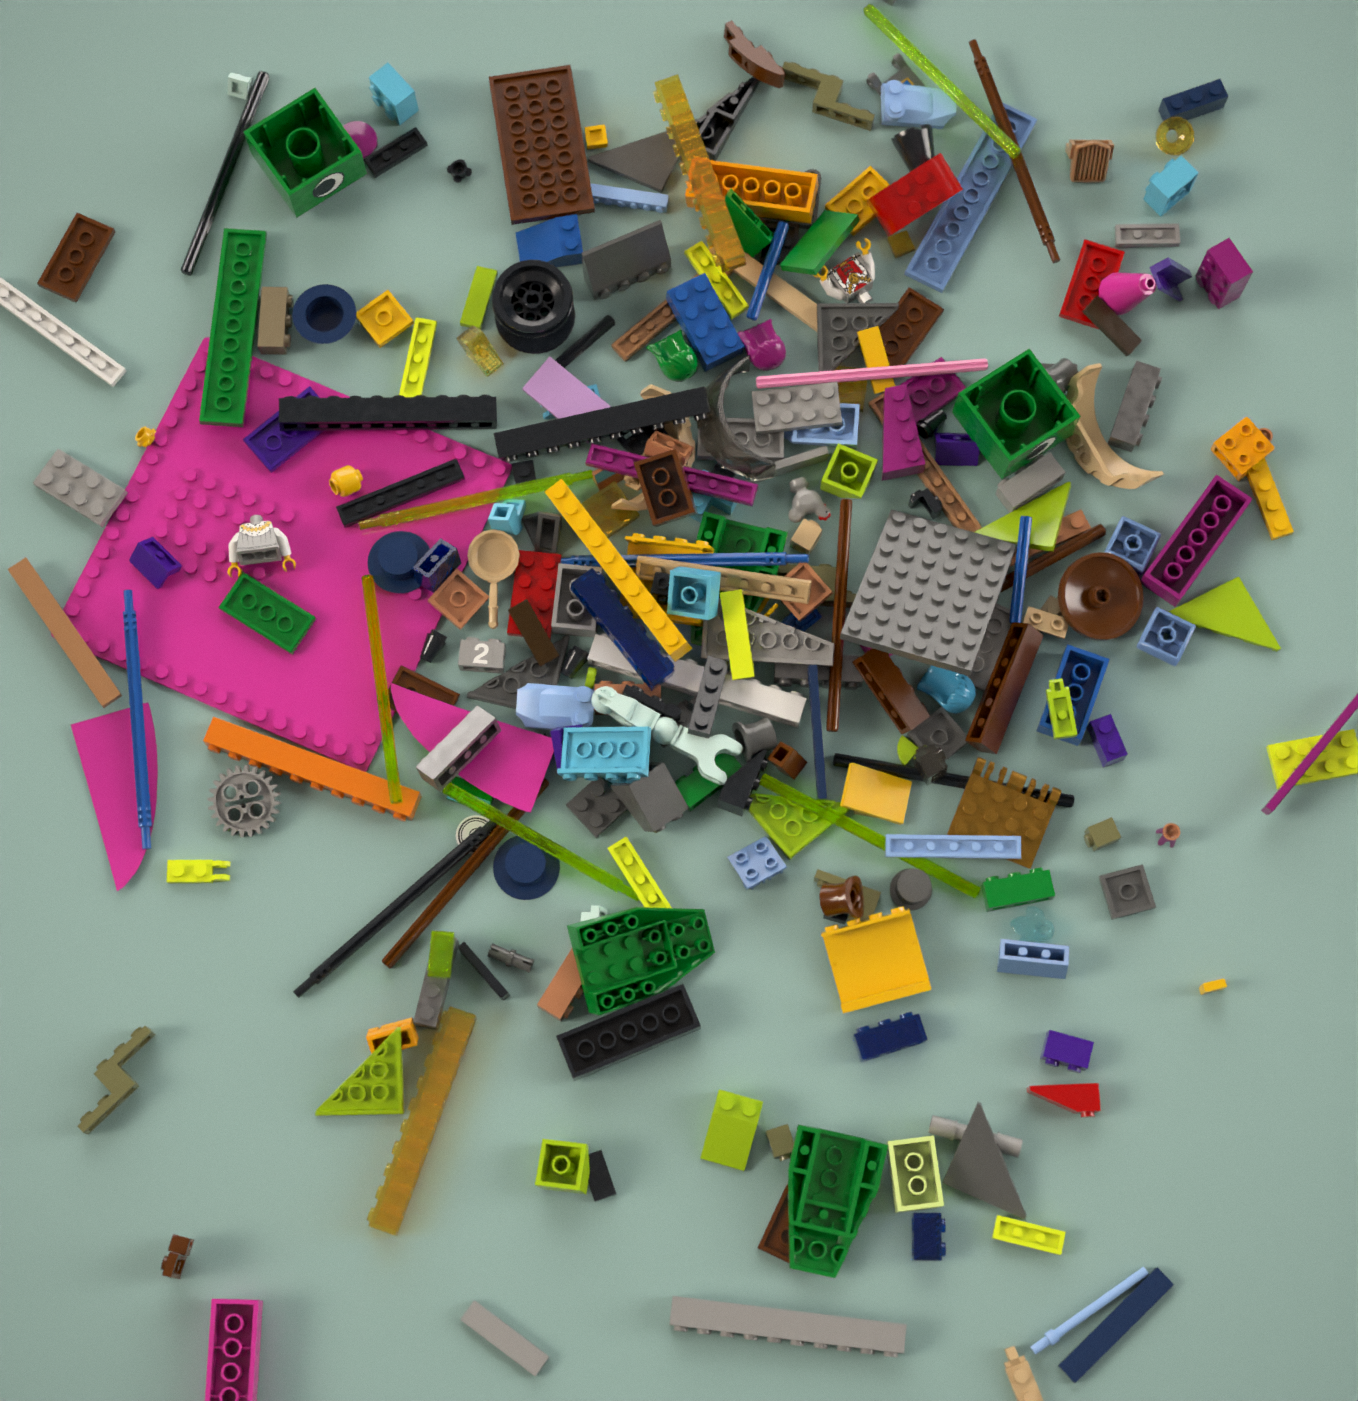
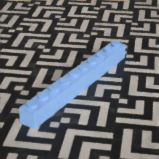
[591,183,669,213]

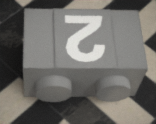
[458,637,506,674]

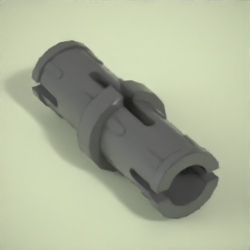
[487,943,535,973]

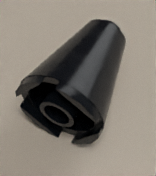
[891,124,935,172]

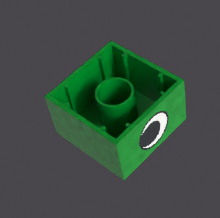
[243,88,367,218]
[952,348,1081,480]

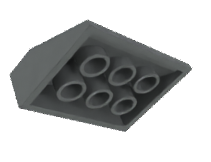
[582,220,671,300]

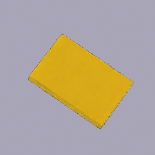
[825,166,890,236]
[840,763,912,825]

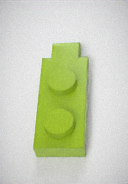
[1046,678,1078,740]

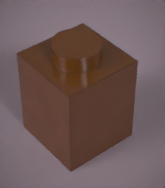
[767,741,808,780]

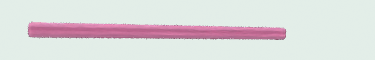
[756,359,988,389]

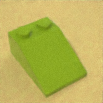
[700,1089,763,1171]

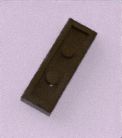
[1082,295,1142,357]
[508,599,560,668]

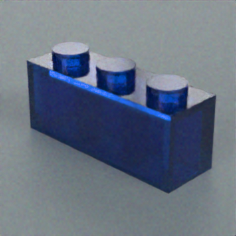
[852,1012,928,1063]

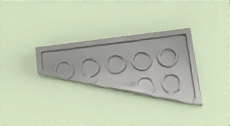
[701,598,835,666]

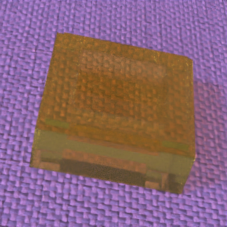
[887,230,915,258]

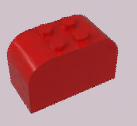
[866,153,963,237]

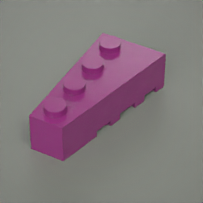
[882,384,926,481]

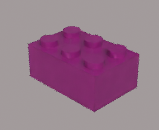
[1195,238,1253,310]

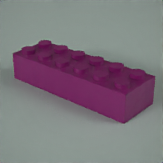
[1140,474,1252,607]

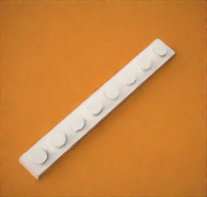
[0,277,127,387]

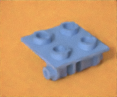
[727,836,787,890]

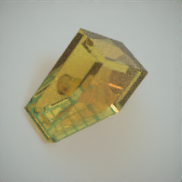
[456,325,504,377]

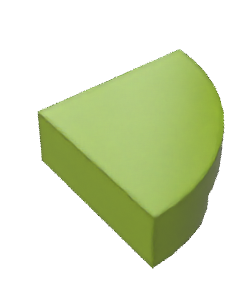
[897,735,919,765]

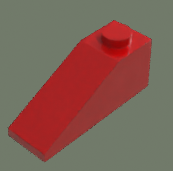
[1027,1083,1101,1118]

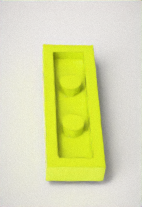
[992,1215,1066,1255]

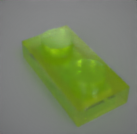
[428,931,455,979]

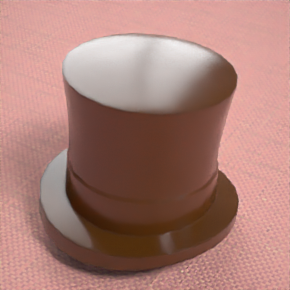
[819,875,864,919]

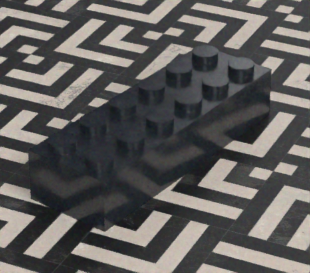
[556,984,701,1081]

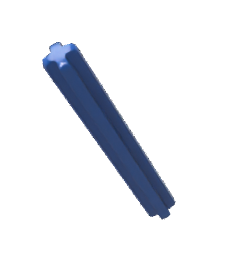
[746,221,789,321]
[1009,516,1032,624]

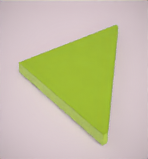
[975,482,1071,551]
[1168,576,1281,652]
[747,793,851,860]
[315,1027,404,1116]

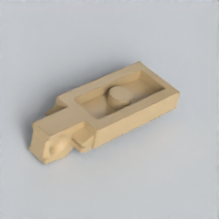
[1004,1346,1043,1401]

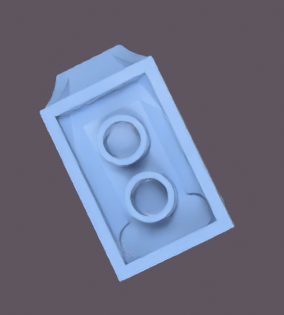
[881,80,956,129]
[784,403,860,449]
[516,683,594,730]

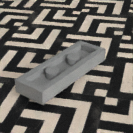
[1115,224,1180,247]

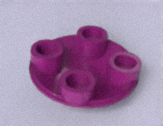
[343,121,378,158]

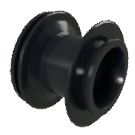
[492,260,575,354]

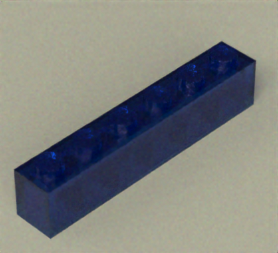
[570,568,675,691]

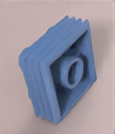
[1104,516,1161,575]
[1136,607,1196,666]

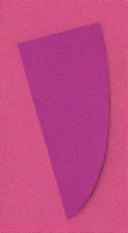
[391,683,554,813]
[71,702,158,891]

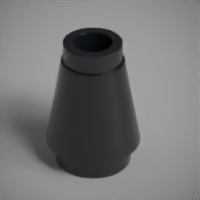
[916,409,947,439]
[419,629,447,663]
[560,645,589,679]

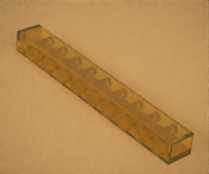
[653,74,747,273]
[367,1006,477,1236]

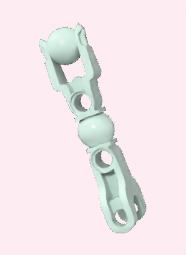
[591,686,743,785]

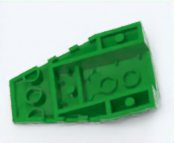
[691,511,788,646]
[788,1124,888,1278]

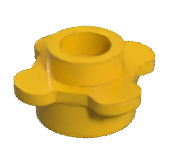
[135,426,156,448]

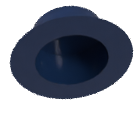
[292,284,356,344]
[368,531,433,593]
[493,834,560,900]

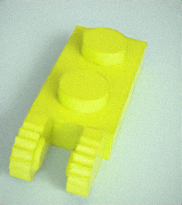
[167,860,231,884]

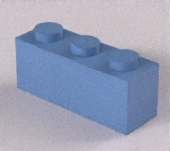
[997,939,1069,979]

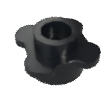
[447,159,472,183]

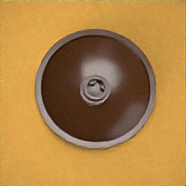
[1058,552,1143,640]

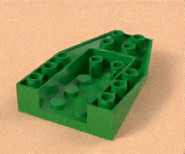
[567,907,715,1016]

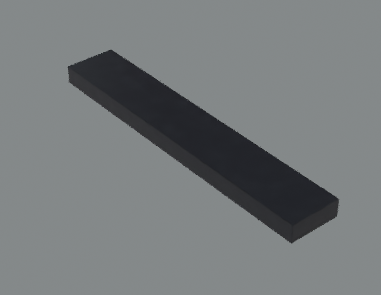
[336,458,465,528]

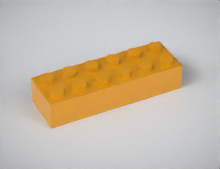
[685,158,818,224]

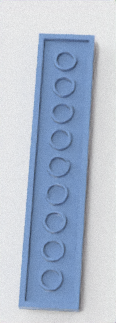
[904,103,1037,293]

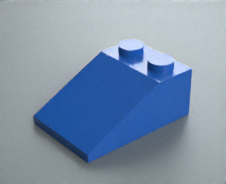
[516,214,583,267]

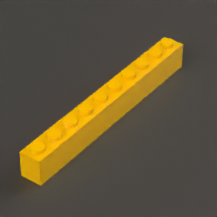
[545,479,693,662]

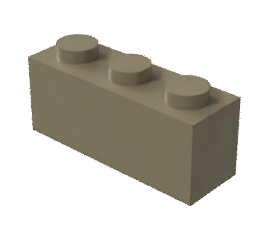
[258,287,293,355]

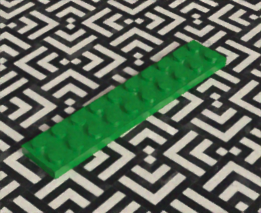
[199,228,267,427]

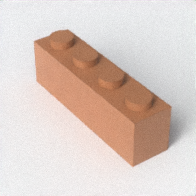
[537,949,584,1021]

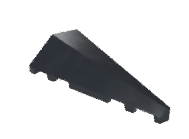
[679,76,760,161]

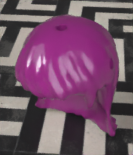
[737,319,786,371]

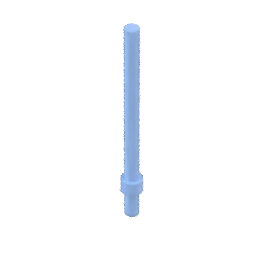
[1030,1267,1149,1355]

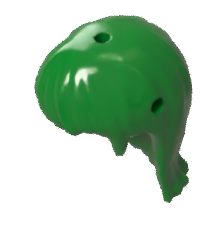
[646,329,698,382]

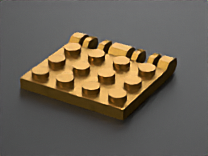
[947,757,1062,869]

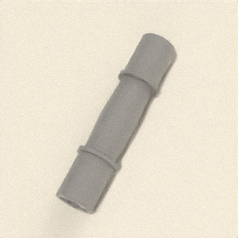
[928,1115,1023,1158]

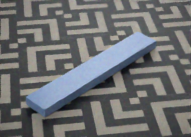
[885,834,1021,859]

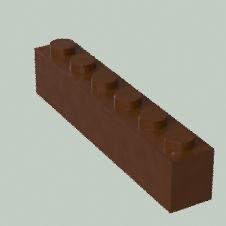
[965,622,1044,754]

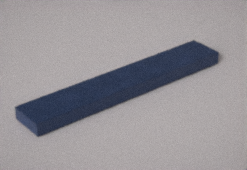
[807,665,827,799]
[1057,1267,1174,1383]

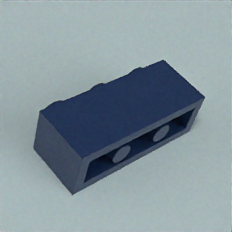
[1158,79,1228,128]

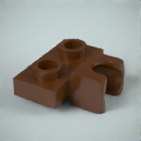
[161,1234,194,1279]

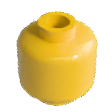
[329,465,363,497]

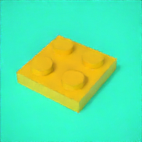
[356,290,414,348]

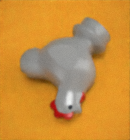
[788,477,831,523]

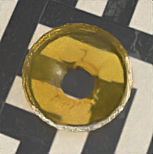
[1156,117,1194,156]

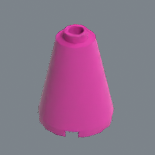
[1099,273,1156,315]

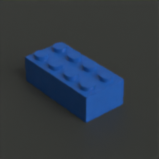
[666,273,745,372]
[1036,644,1110,746]

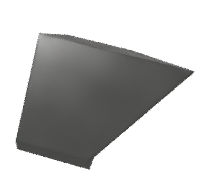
[522,511,562,554]

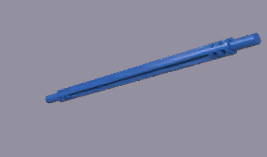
[560,552,809,567]
[123,590,152,850]

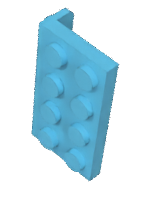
[557,727,651,781]

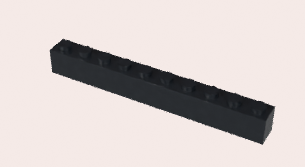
[494,386,712,463]
[279,394,497,431]

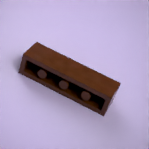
[852,648,930,735]

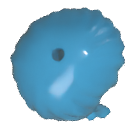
[917,665,976,714]

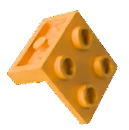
[1210,417,1275,482]

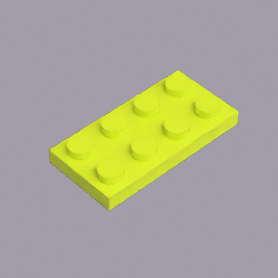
[1266,729,1358,789]

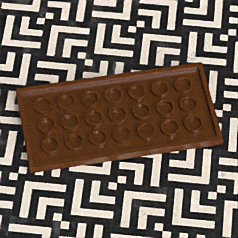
[489,65,595,225]

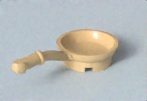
[467,529,520,629]

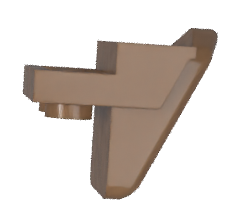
[1065,139,1114,183]

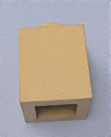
[790,519,823,555]

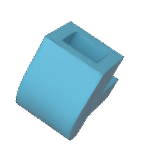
[488,499,527,535]

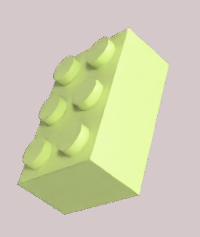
[886,1136,944,1213]

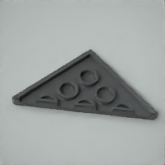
[589,122,692,193]
[817,303,899,372]
[467,635,570,709]
[942,1102,1026,1219]

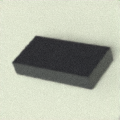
[588,1150,616,1202]

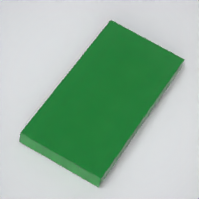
[780,210,860,275]
[218,572,316,655]

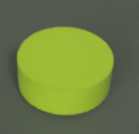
[584,667,597,689]

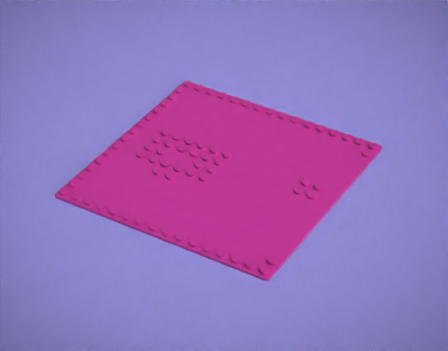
[51,337,512,772]

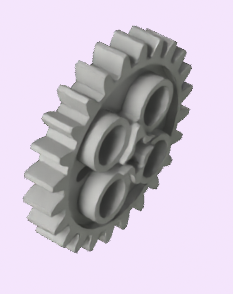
[207,765,281,837]

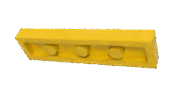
[1246,458,1294,540]

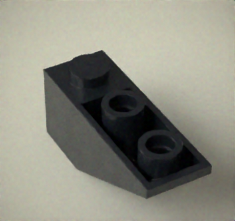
[717,750,769,816]

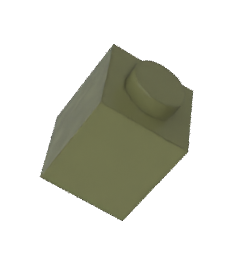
[1084,817,1121,852]
[765,1124,794,1161]

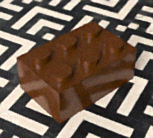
[633,449,698,527]

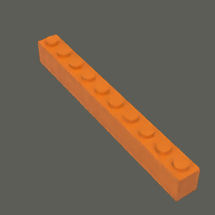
[203,717,422,822]

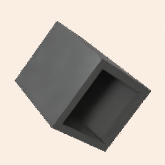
[610,762,689,833]

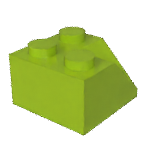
[820,443,878,499]
[535,1139,590,1194]

